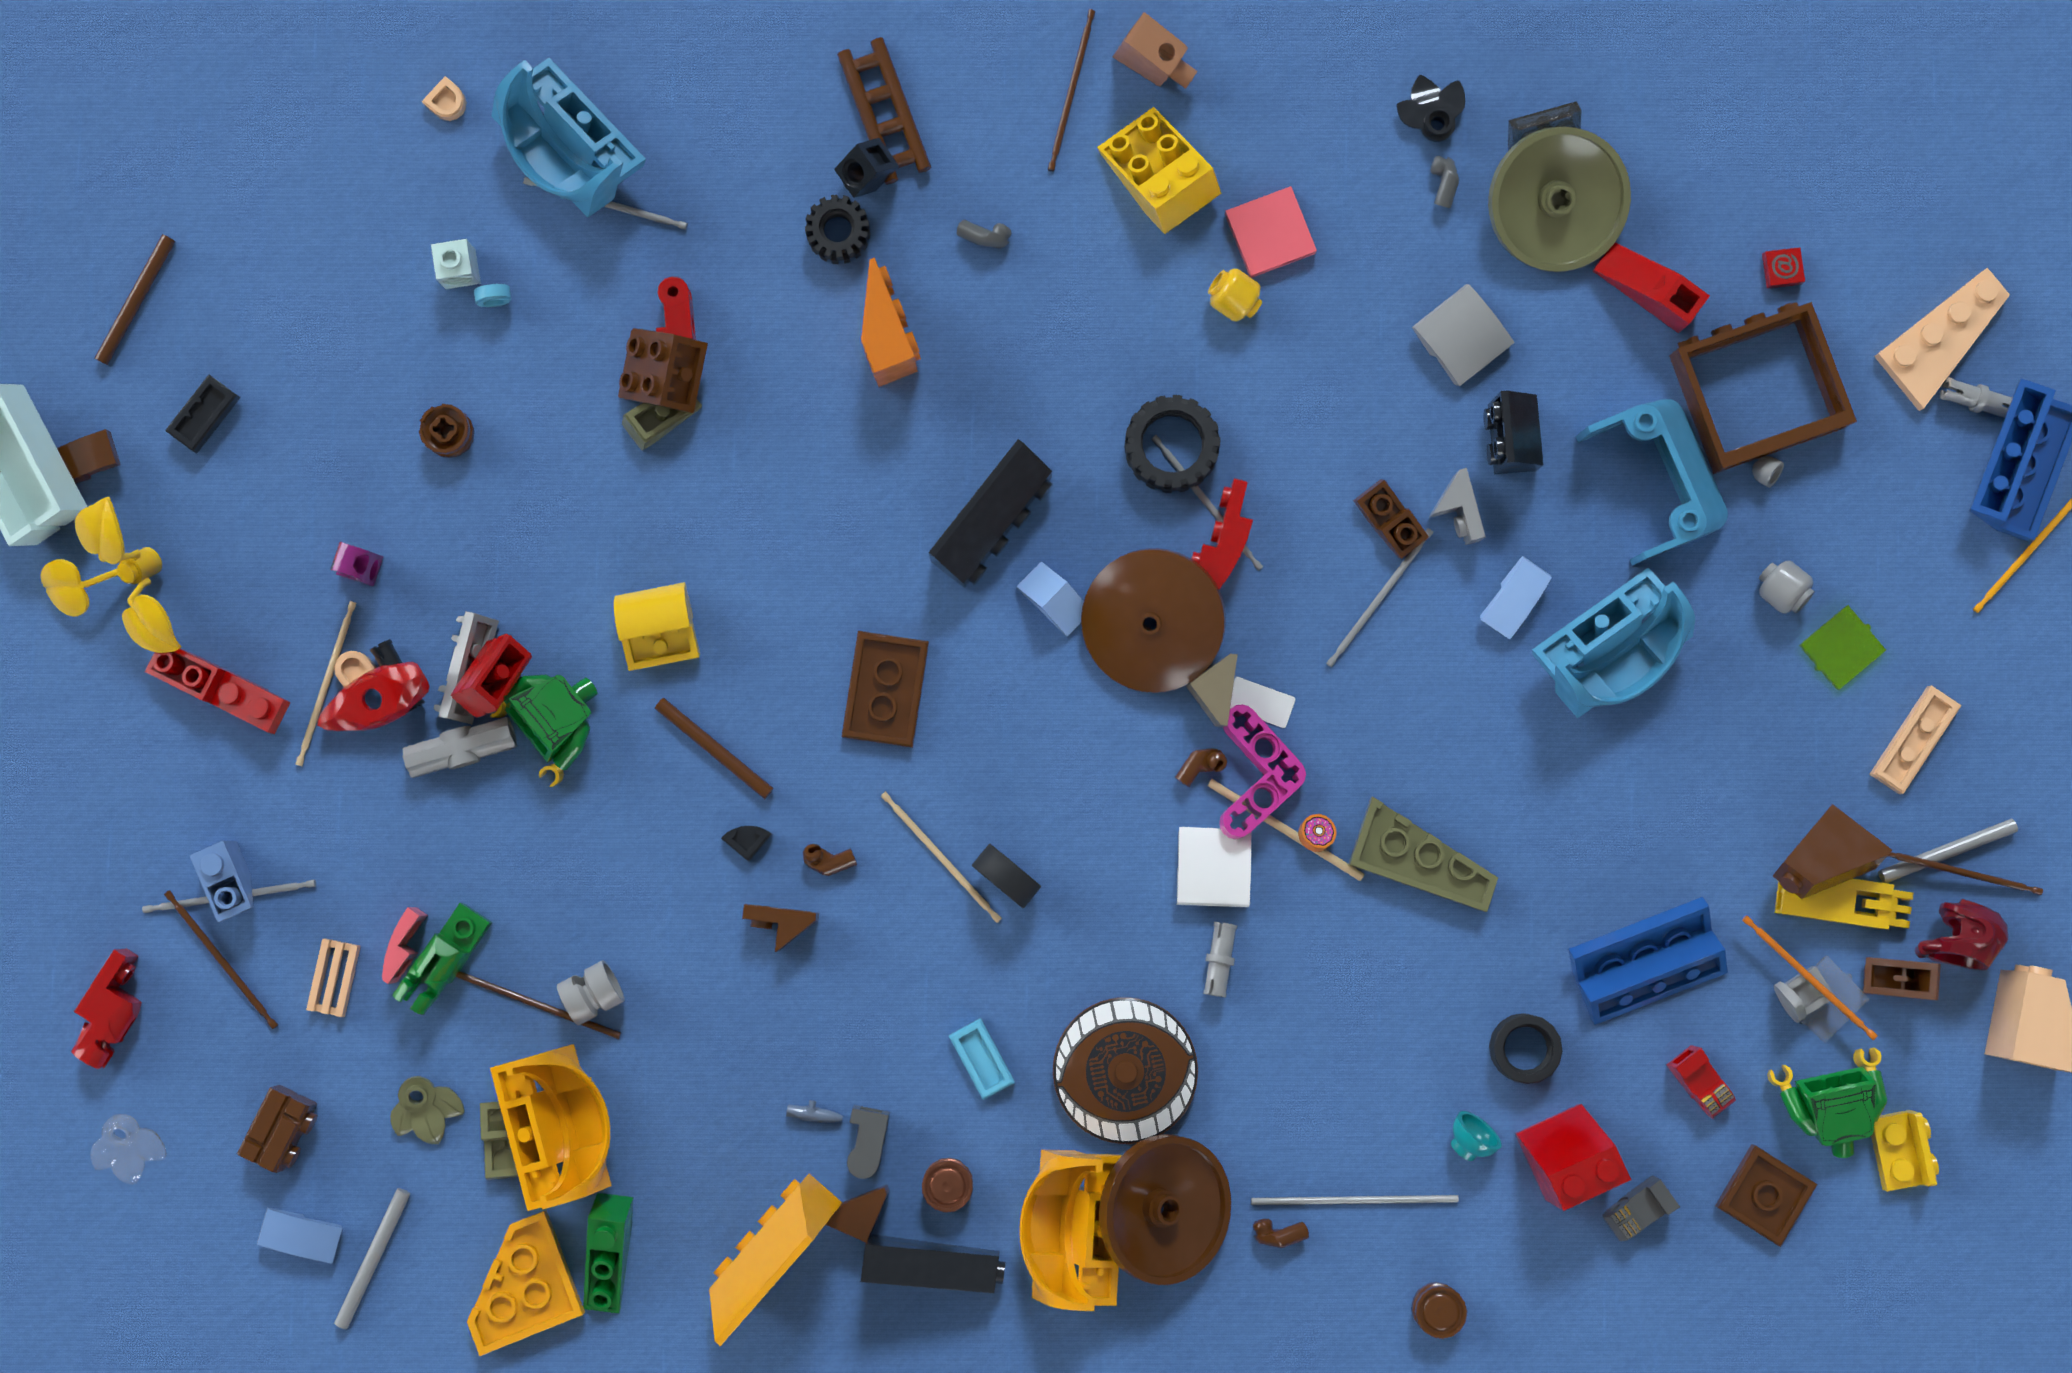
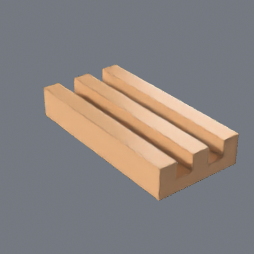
[306,938,361,1017]

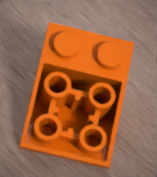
[861,257,921,387]

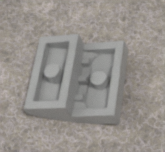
[1412,284,1515,386]

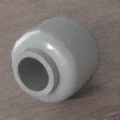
[1759,561,1815,614]

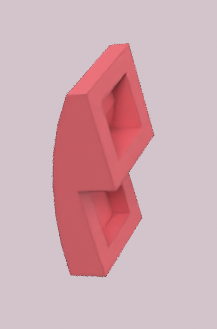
[382,907,428,984]

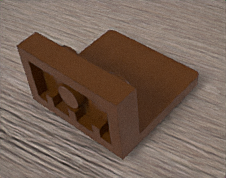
[618,328,708,413]

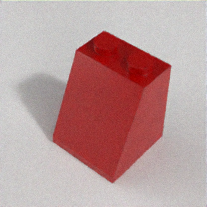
[1515,1104,1631,1211]

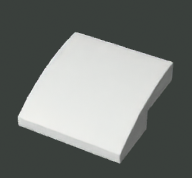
[1177,827,1251,907]

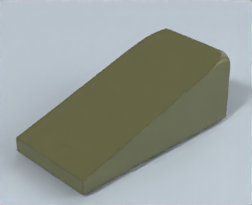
[622,399,702,451]

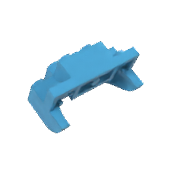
[491,58,646,218]
[1532,567,1695,719]

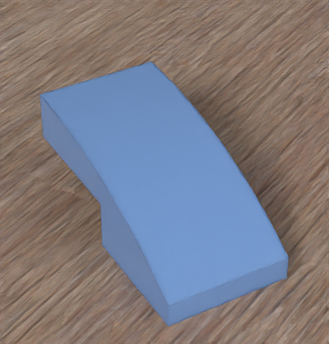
[257,1207,342,1264]

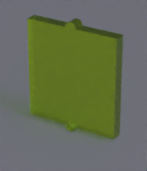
[1799,605,1886,690]

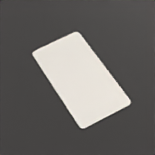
[1230,677,1295,728]

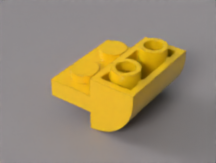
[614,582,700,671]

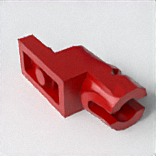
[71,948,142,1069]

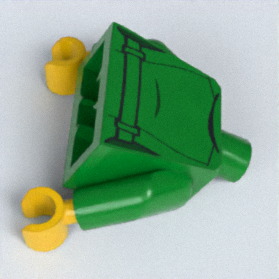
[490,674,598,787]
[1767,1048,1887,1158]

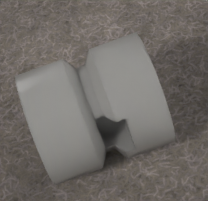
[557,960,625,1026]

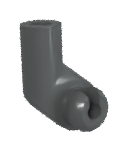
[1430,156,1459,208]
[957,219,1012,249]

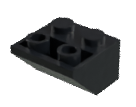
[1483,390,1544,474]

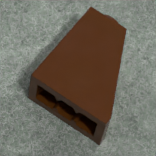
[1773,804,1892,899]

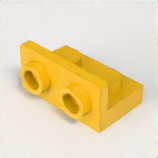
[1871,1110,1939,1192]

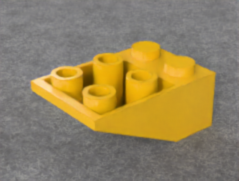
[1097,107,1222,234]

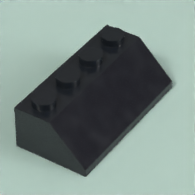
[928,439,1053,588]

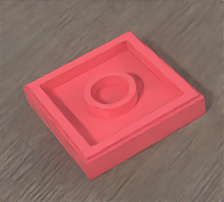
[1225,186,1317,278]

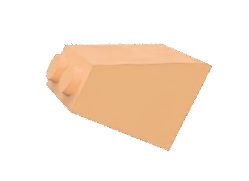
[1985,964,2072,1073]

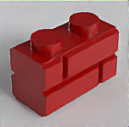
[451,633,532,718]

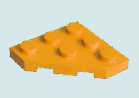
[467,1209,585,1356]

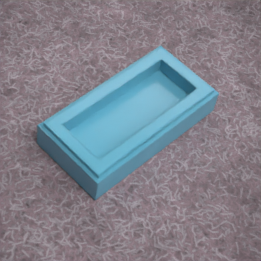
[949,1018,1015,1100]

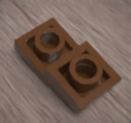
[1353,479,1429,559]

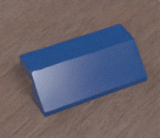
[1969,378,2072,543]
[1568,897,1728,1025]

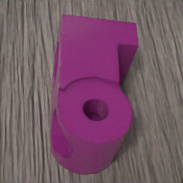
[330,542,384,587]

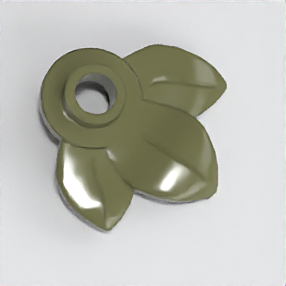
[390,1076,465,1145]

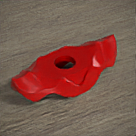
[317,662,430,731]

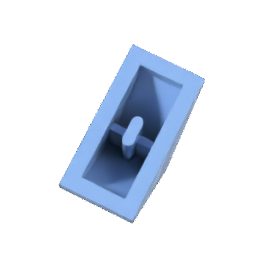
[1016,562,1084,637]

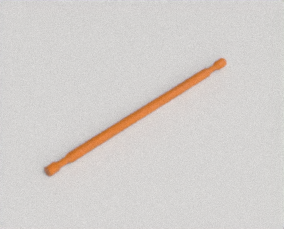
[1742,915,1878,1040]

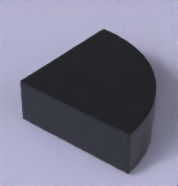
[721,826,773,862]

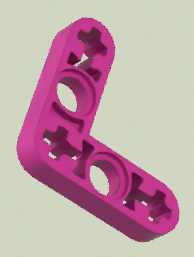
[1219,704,1306,839]

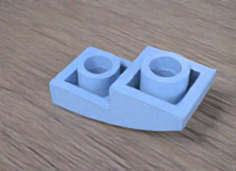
[1480,556,1552,639]

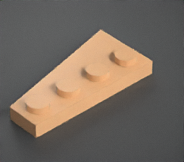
[1874,268,2010,411]

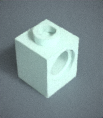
[431,239,481,289]

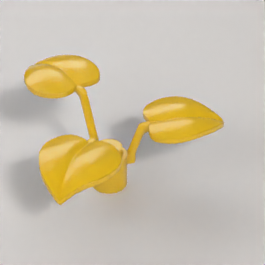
[40,497,182,653]

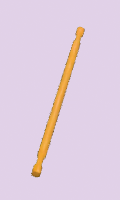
[1973,498,2072,613]

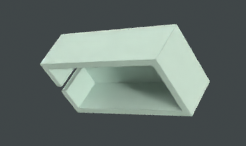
[0,384,87,546]

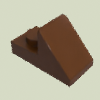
[742,904,819,952]

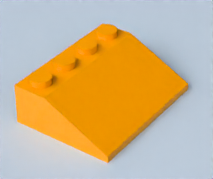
[709,1173,842,1346]

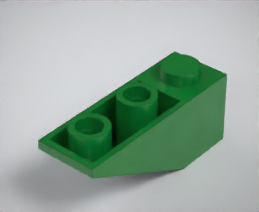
[583,1193,634,1313]

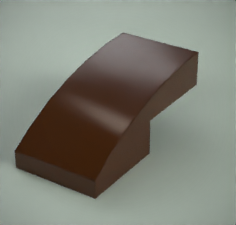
[57,429,121,484]

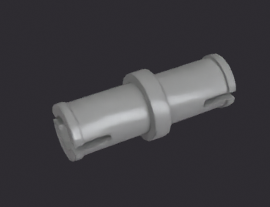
[1940,377,2013,418]
[1203,922,1237,998]

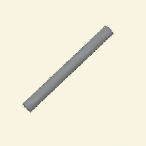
[1878,818,2018,883]
[334,1188,411,1329]

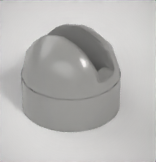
[1752,456,1784,488]

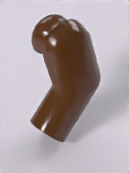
[1175,748,1227,787]
[803,844,858,876]
[1253,1218,1309,1248]

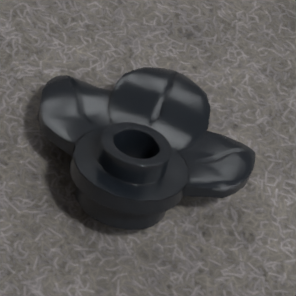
[1396,75,1466,142]

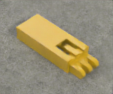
[1774,879,1914,930]

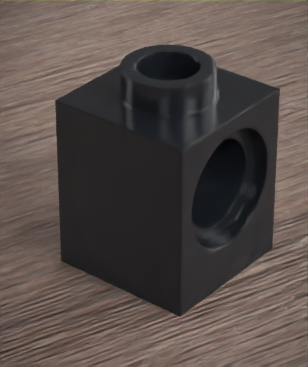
[834,138,899,198]

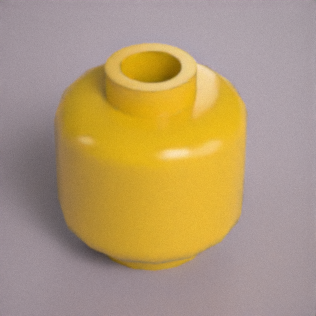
[1208,268,1262,322]

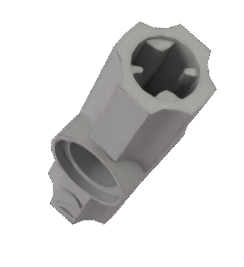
[402,717,517,778]

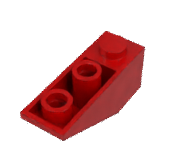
[1593,242,1710,333]

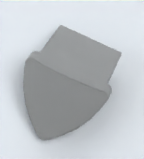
[1774,966,1834,1023]

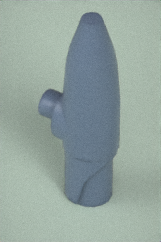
[786,1100,843,1123]

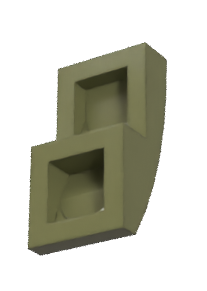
[480,1101,518,1180]

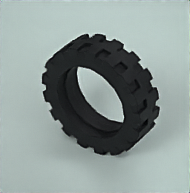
[1124,395,1221,493]

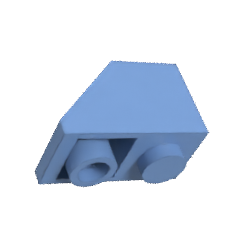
[189,840,254,922]

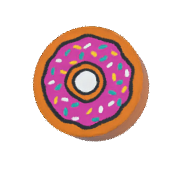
[1298,814,1336,852]

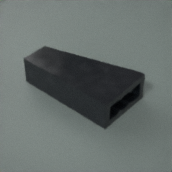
[860,1234,1006,1293]

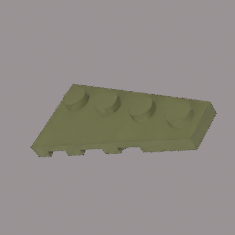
[1348,796,1498,912]

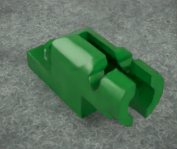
[392,903,493,1015]

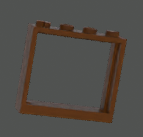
[1669,302,1857,474]

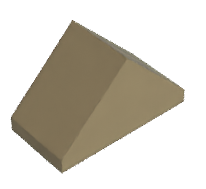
[1186,653,1238,728]

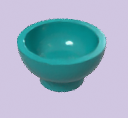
[1451,1111,1502,1161]

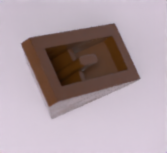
[1863,957,1941,1000]
[825,1184,890,1243]

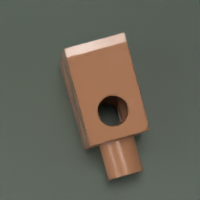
[1112,12,1197,89]

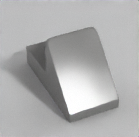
[1429,468,1485,545]

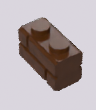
[237,1085,318,1173]

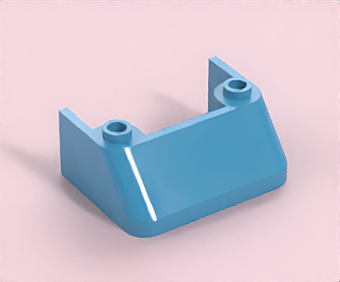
[1575,399,1728,566]

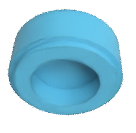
[474,284,511,307]

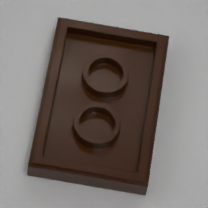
[842,631,929,748]

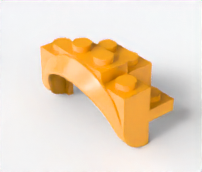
[490,1044,612,1211]
[1020,1149,1122,1311]

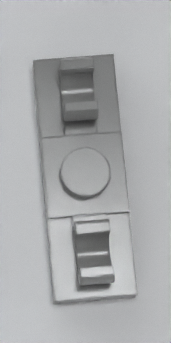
[433,611,499,725]

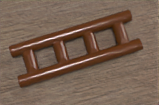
[837,37,932,185]

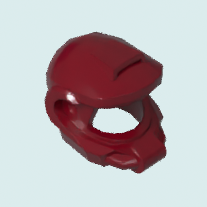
[1915,899,2009,970]

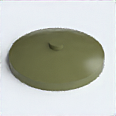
[1488,127,1631,272]

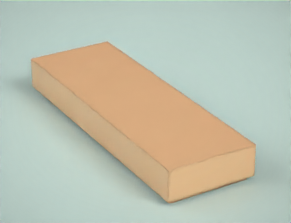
[1869,685,1962,794]

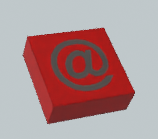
[1762,247,1805,289]

